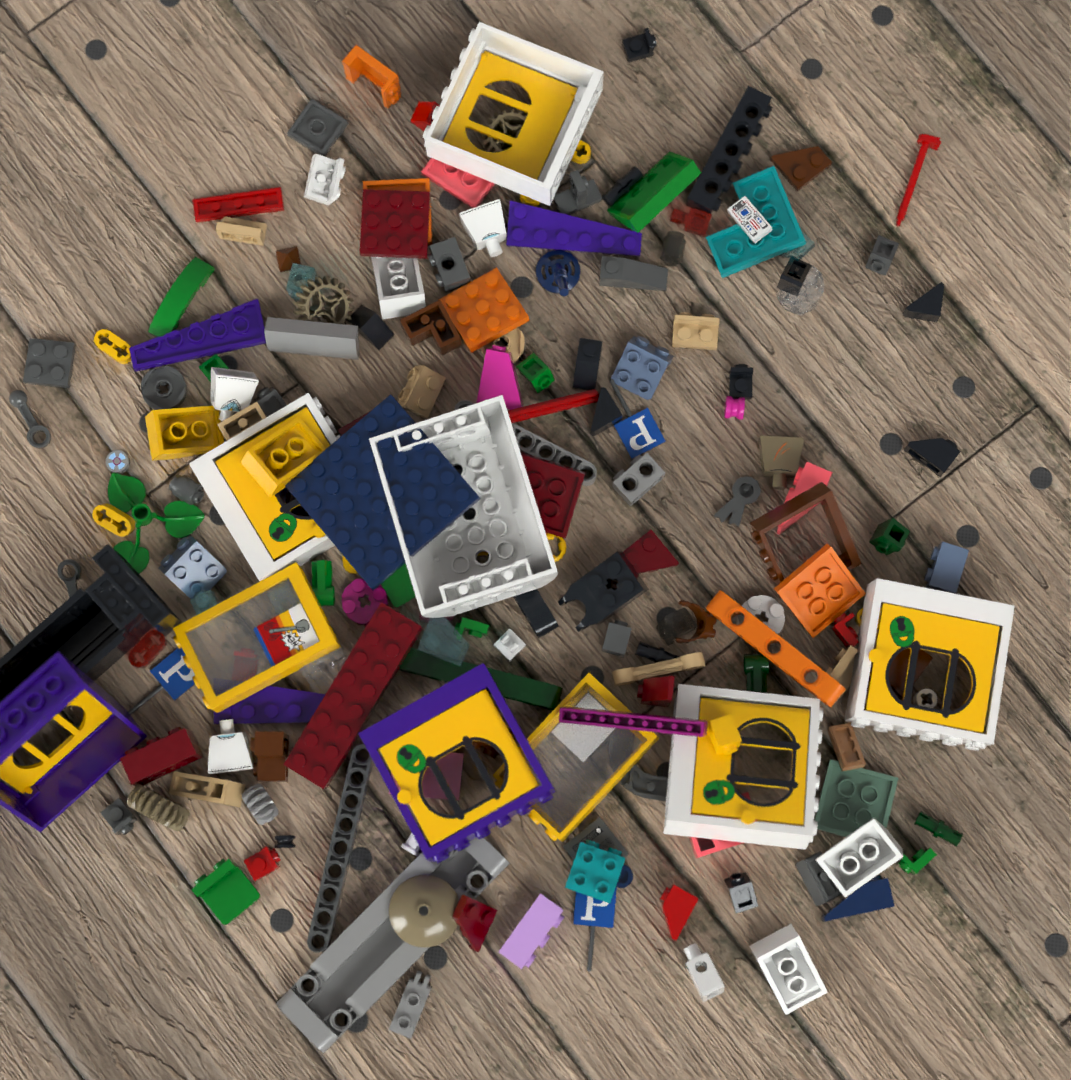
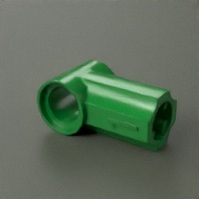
[311,560,335,606]

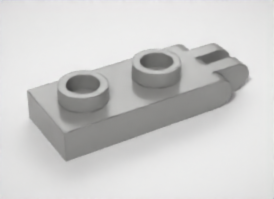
[389,971,432,1039]

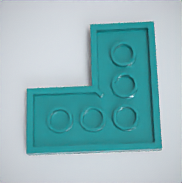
[706,166,806,278]

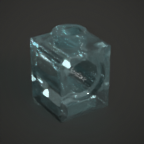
[286,263,317,300]

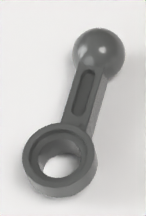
[9,390,51,448]
[57,559,82,598]

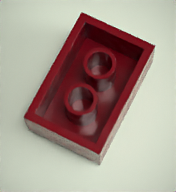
[120,727,204,786]

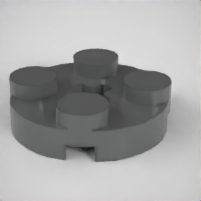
[141,366,188,410]

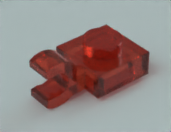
[670,208,712,237]

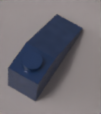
[821,875,895,922]

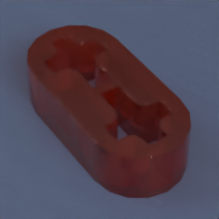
[128,630,167,669]

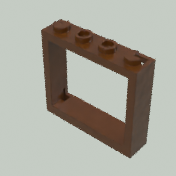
[750,482,862,598]

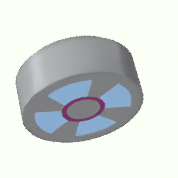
[106,450,130,474]

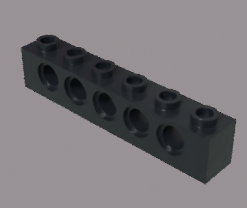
[686,86,773,217]

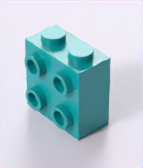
[565,840,625,904]

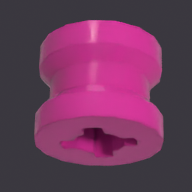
[724,396,745,420]

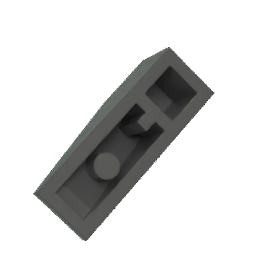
[599,256,668,291]

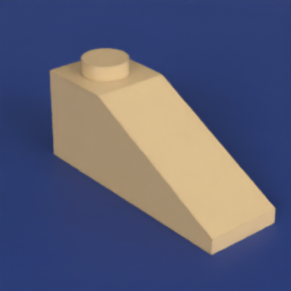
[169,771,245,808]

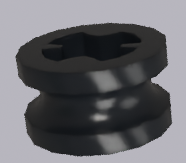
[274,835,296,848]

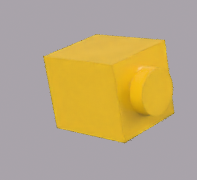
[707,714,742,755]

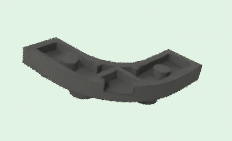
[609,728,668,802]

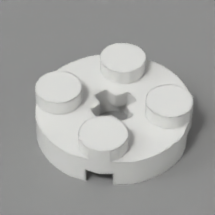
[738,595,785,634]

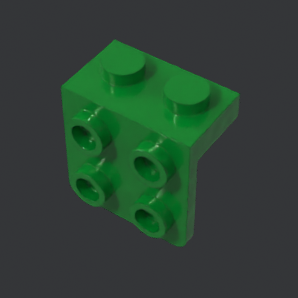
[381,563,416,607]
[191,859,260,925]

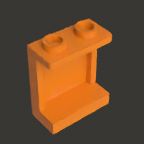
[342,45,401,108]

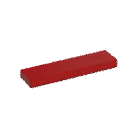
[193,187,284,223]

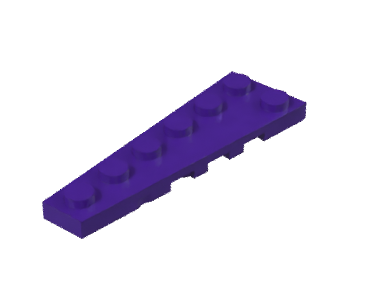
[506,201,642,256]
[129,299,266,372]
[213,678,325,724]

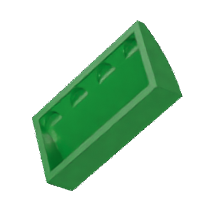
[607,151,701,233]

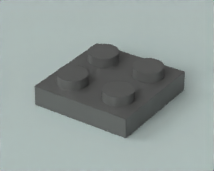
[23,338,76,388]

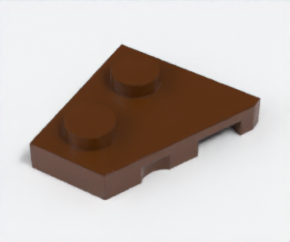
[770,146,832,192]

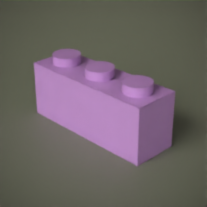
[499,893,564,969]

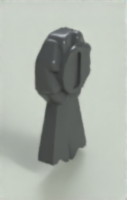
[714,476,761,527]

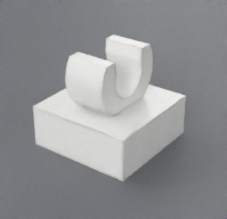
[493,628,526,662]

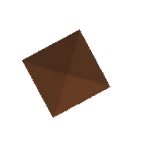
[276,246,302,273]

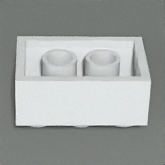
[816,818,903,897]

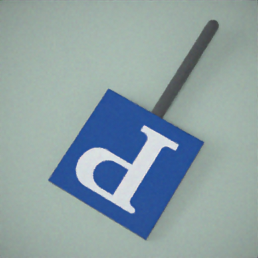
[609,379,666,459]
[128,648,195,715]
[573,887,617,972]

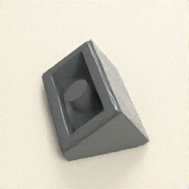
[795,851,842,906]

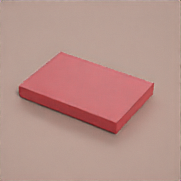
[421,158,495,208]

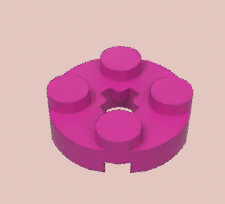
[341,579,388,625]

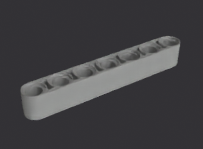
[455,400,597,486]

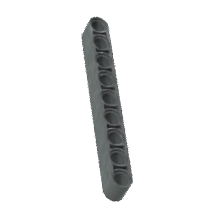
[307,744,374,953]

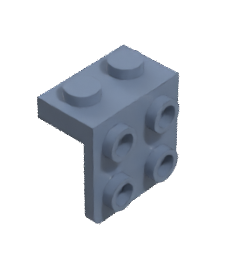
[611,336,674,400]
[158,535,227,602]

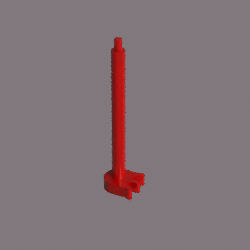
[896,134,941,226]

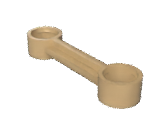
[612,652,705,686]

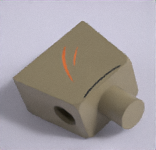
[758,435,804,490]

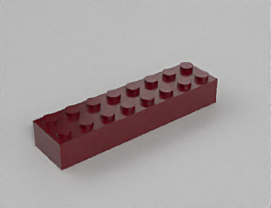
[283,602,424,789]

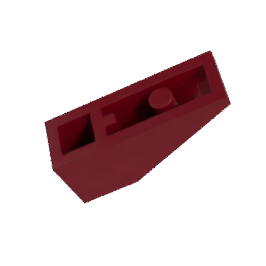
[637,676,675,707]

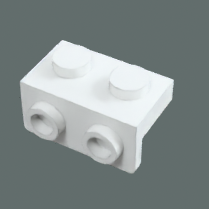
[304,153,345,205]

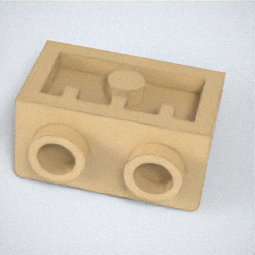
[216,217,267,246]
[672,312,720,350]

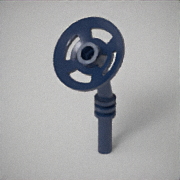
[536,250,580,296]

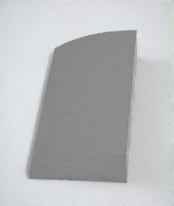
[264,317,359,360]

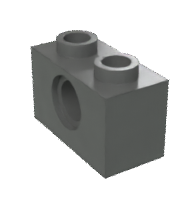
[428,237,471,293]

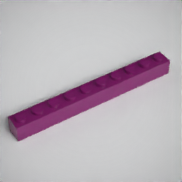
[559,706,708,737]

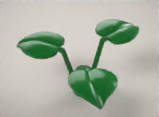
[108,473,205,574]

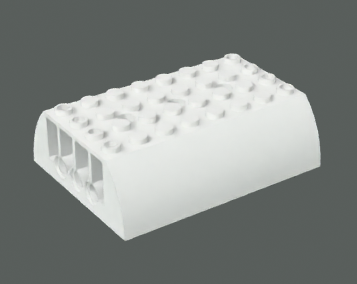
[369,395,558,618]

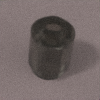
[660,231,686,266]

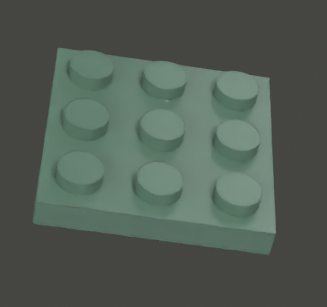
[814,759,898,837]

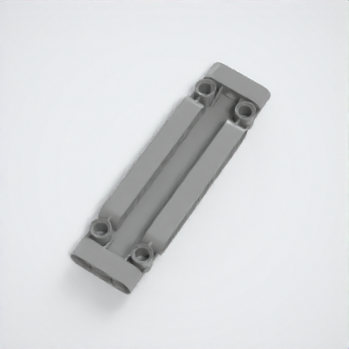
[276,824,510,1053]

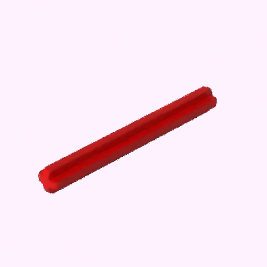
[507,389,599,424]

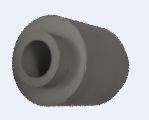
[169,474,204,506]

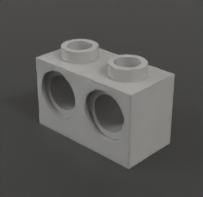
[612,453,665,507]

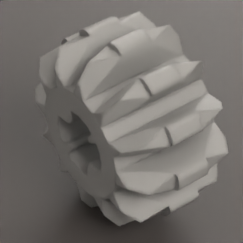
[242,783,278,825]

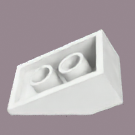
[371,257,426,319]
[749,924,828,1015]

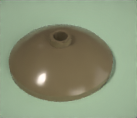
[389,875,459,947]

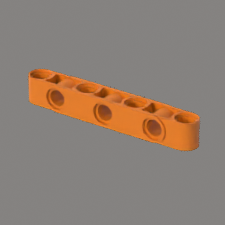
[705,590,846,708]

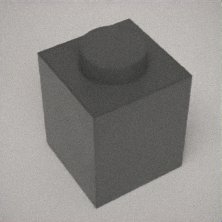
[602,620,632,658]

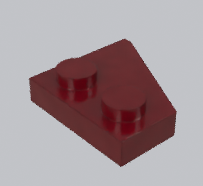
[623,530,679,575]
[452,894,498,952]

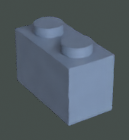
[924,541,969,594]

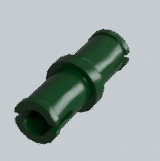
[914,811,963,847]

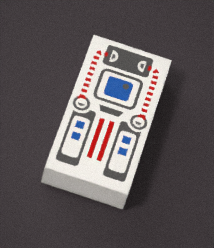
[727,196,772,244]

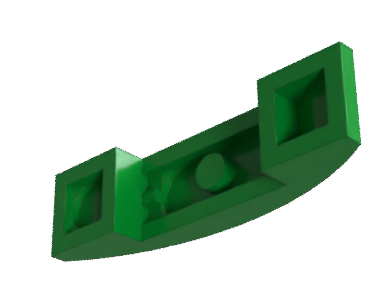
[148,257,215,337]

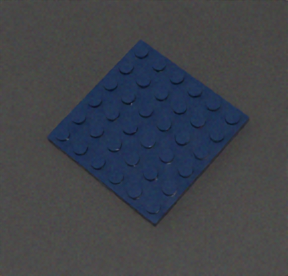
[285,394,481,590]

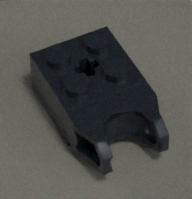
[557,551,649,632]

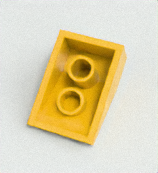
[145,406,224,461]
[240,417,326,497]

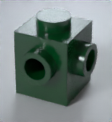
[869,518,910,556]

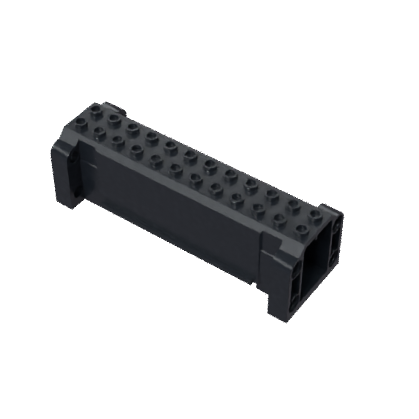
[0,544,181,748]

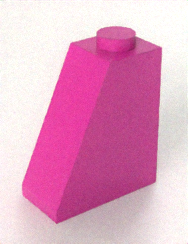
[476,345,524,410]

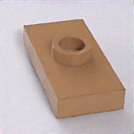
[828,722,866,771]

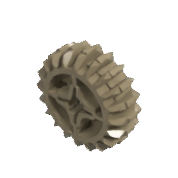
[481,108,528,153]
[293,276,354,325]
[127,785,190,831]

